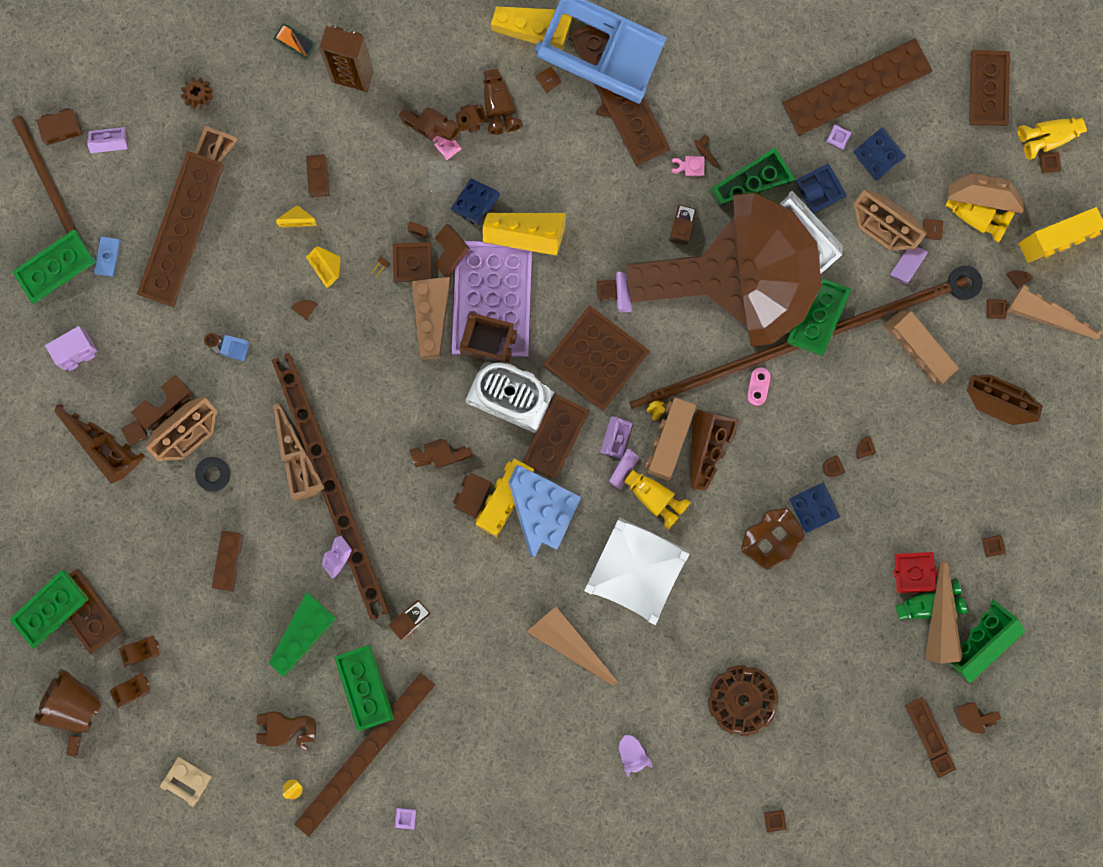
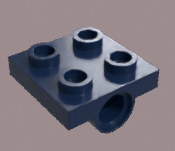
[853,127,907,181]
[795,163,846,214]
[450,178,501,225]
[789,482,841,533]

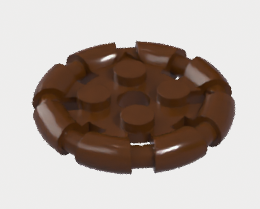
[708,665,778,736]

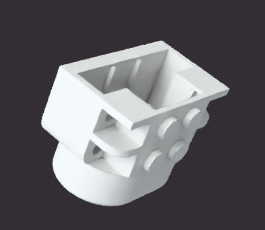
[780,191,843,273]
[465,362,554,433]

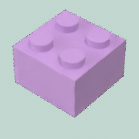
[45,326,98,371]

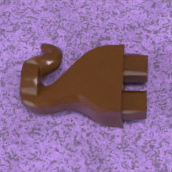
[256,711,316,751]

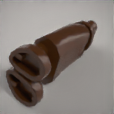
[483,69,523,135]

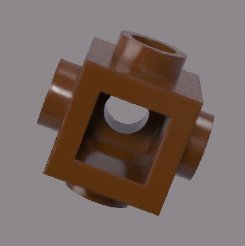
[455,104,489,133]

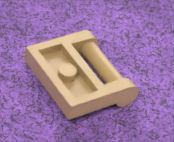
[160,757,212,807]

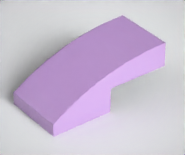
[322,536,352,578]

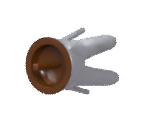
[204,333,223,353]

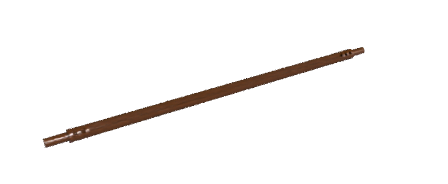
[629,277,968,409]

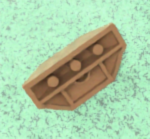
[948,172,1024,213]
[853,189,927,251]
[145,396,217,461]

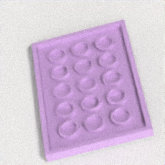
[452,241,532,357]

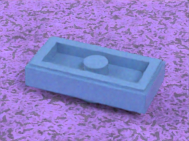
[94,237,121,277]

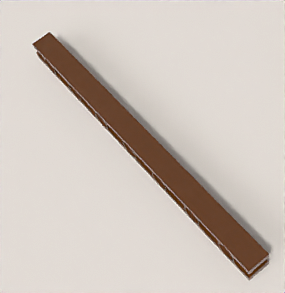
[271,353,390,620]

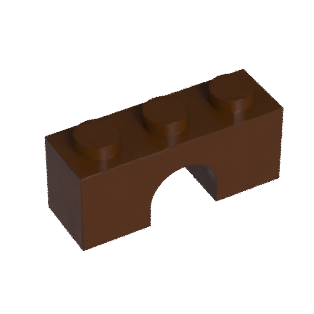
[131,375,193,431]
[212,530,244,592]

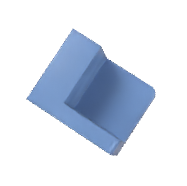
[220,335,250,361]

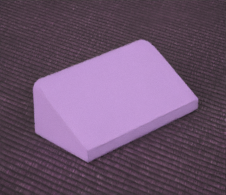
[87,127,128,153]
[890,247,928,285]
[616,272,632,312]
[600,417,633,459]
[609,449,639,490]

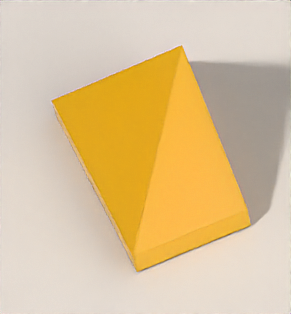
[276,206,316,227]
[306,246,341,288]

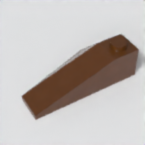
[691,409,739,491]

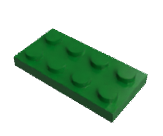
[12,230,96,304]
[787,278,851,357]
[9,569,89,649]
[334,645,394,731]

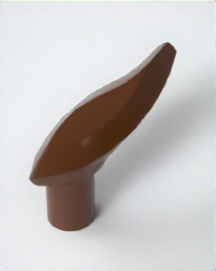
[694,135,720,168]

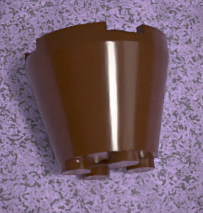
[33,669,101,733]

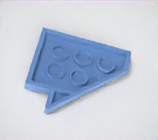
[508,465,581,557]

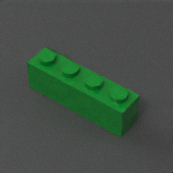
[950,599,1026,684]

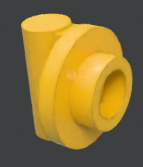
[647,401,665,421]
[282,779,303,799]

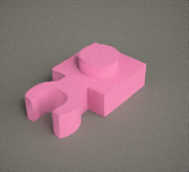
[433,136,461,160]
[672,156,704,177]

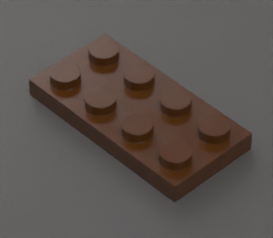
[969,50,1010,126]
[522,394,590,479]
[66,568,123,654]

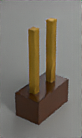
[371,256,390,278]

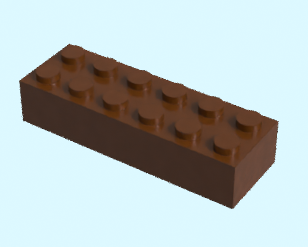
[319,26,374,92]

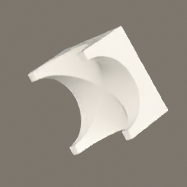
[584,517,690,625]

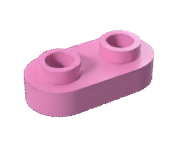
[747,368,770,406]

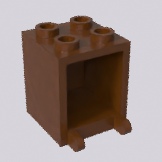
[459,312,518,364]

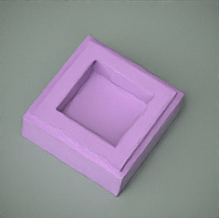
[826,125,852,150]
[395,808,416,830]

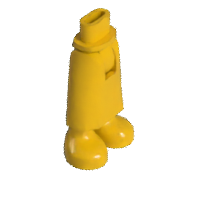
[1017,118,1087,160]
[945,200,1015,243]
[624,470,691,530]

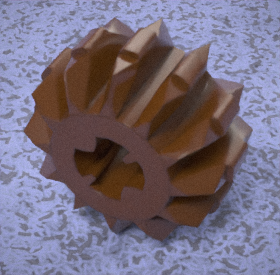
[181,77,213,110]

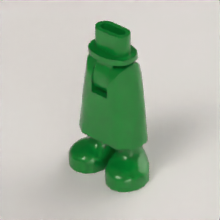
[895,578,967,620]

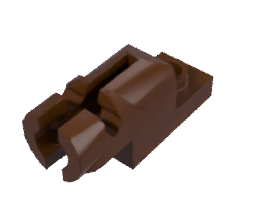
[399,107,461,141]
[409,439,473,469]

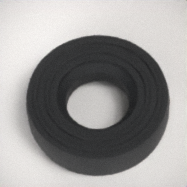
[948,266,983,300]
[195,457,230,492]

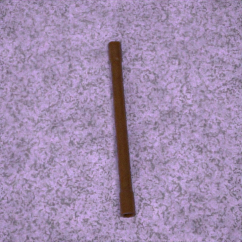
[12,116,75,234]

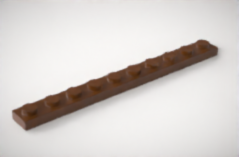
[294,672,435,837]

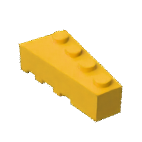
[491,6,573,51]
[1018,207,1103,263]
[483,213,566,255]
[475,458,534,538]

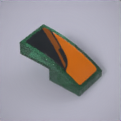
[273,23,316,60]

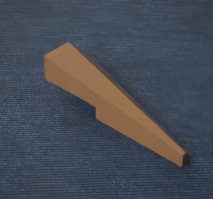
[1007,285,1102,340]
[273,404,324,500]
[925,561,962,663]

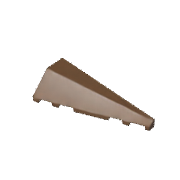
[195,126,238,162]
[527,607,618,686]

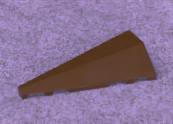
[54,404,145,484]

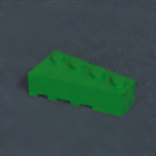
[708,147,796,206]
[268,592,338,677]

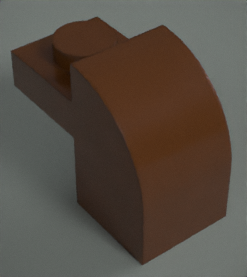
[119,635,160,667]
[109,673,151,709]
[953,702,1001,733]

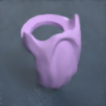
[619,735,652,777]

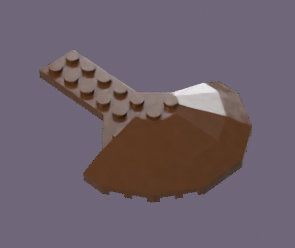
[626,192,822,346]

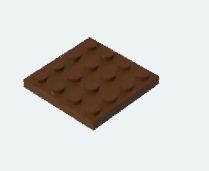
[543,305,650,412]

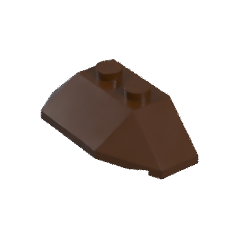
[967,375,1043,425]

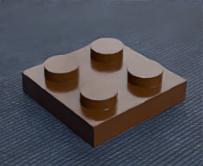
[393,242,432,282]

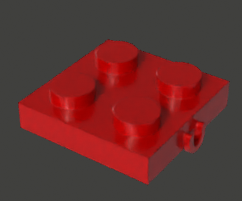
[893,552,937,593]

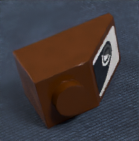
[669,205,697,245]
[388,600,431,640]

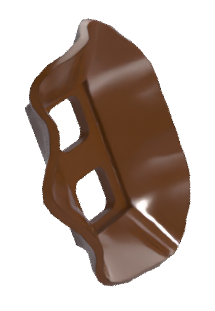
[741,508,805,570]

